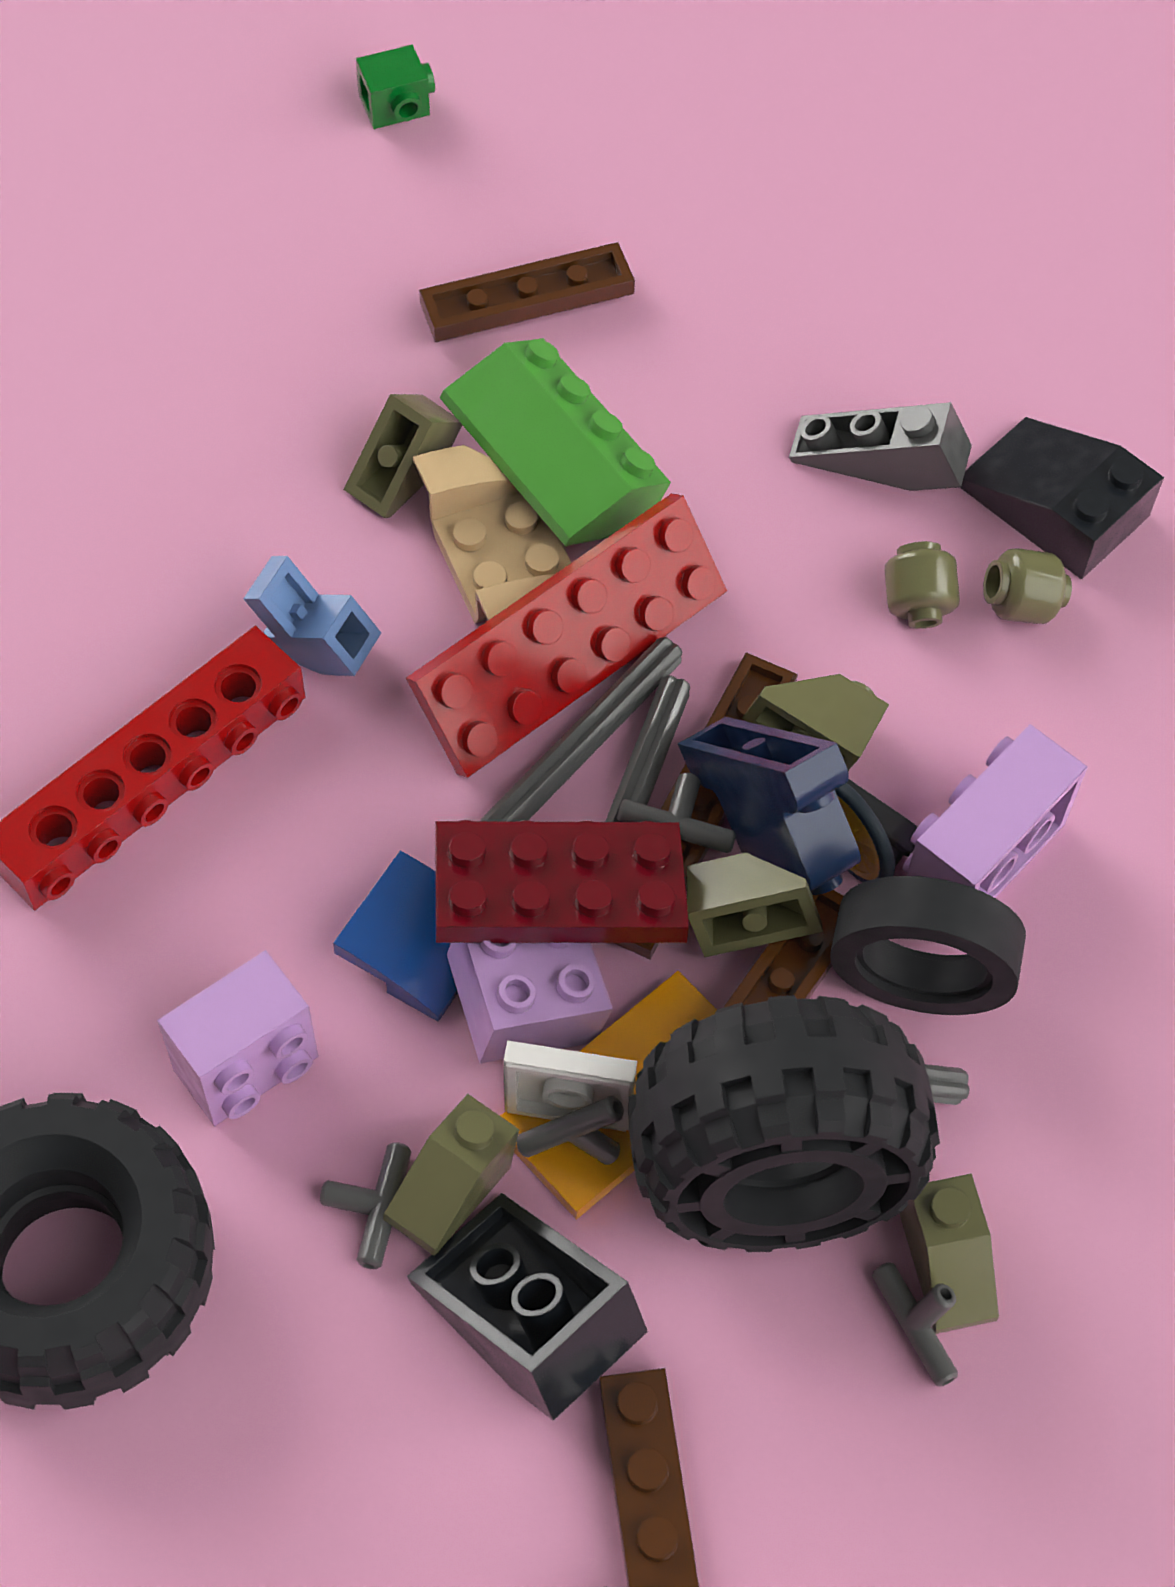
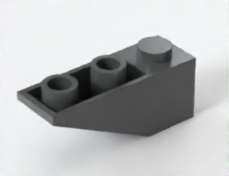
[789,402,972,491]

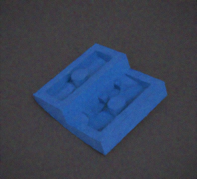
[333,850,458,1022]

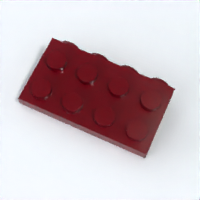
[435,820,689,943]

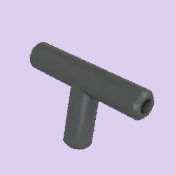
[617,773,736,854]
[517,1096,624,1165]
[320,1142,411,1269]
[872,1262,958,1387]

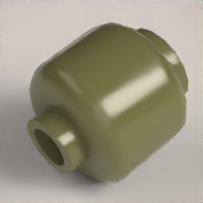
[884,541,960,629]
[983,548,1072,624]

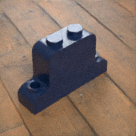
[678,717,861,895]

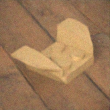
[413,445,572,624]

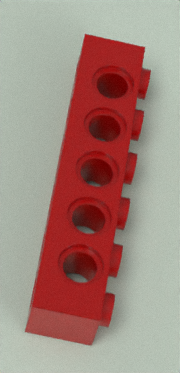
[0,625,306,911]

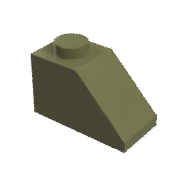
[343,394,462,518]
[742,674,889,771]
[687,852,823,957]
[383,1094,519,1256]
[899,1173,999,1334]

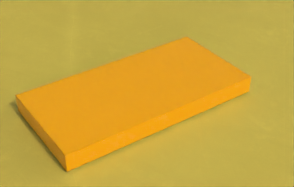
[500,971,717,1220]

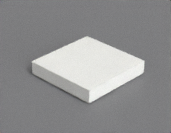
[503,1040,637,1132]

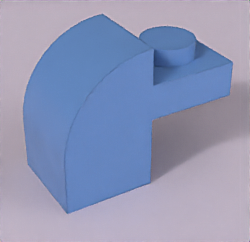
[243,556,381,676]

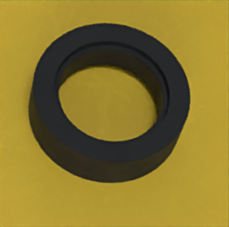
[830,876,1026,1015]

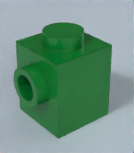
[356,44,436,129]

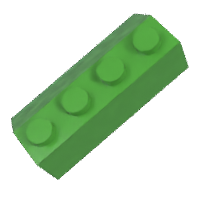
[440,338,671,546]

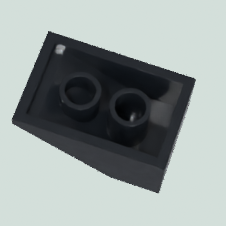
[960,417,1164,580]
[407,1193,648,1421]

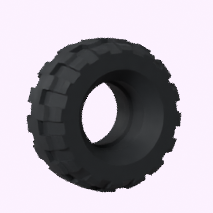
[628,995,940,1252]
[0,1093,215,1410]

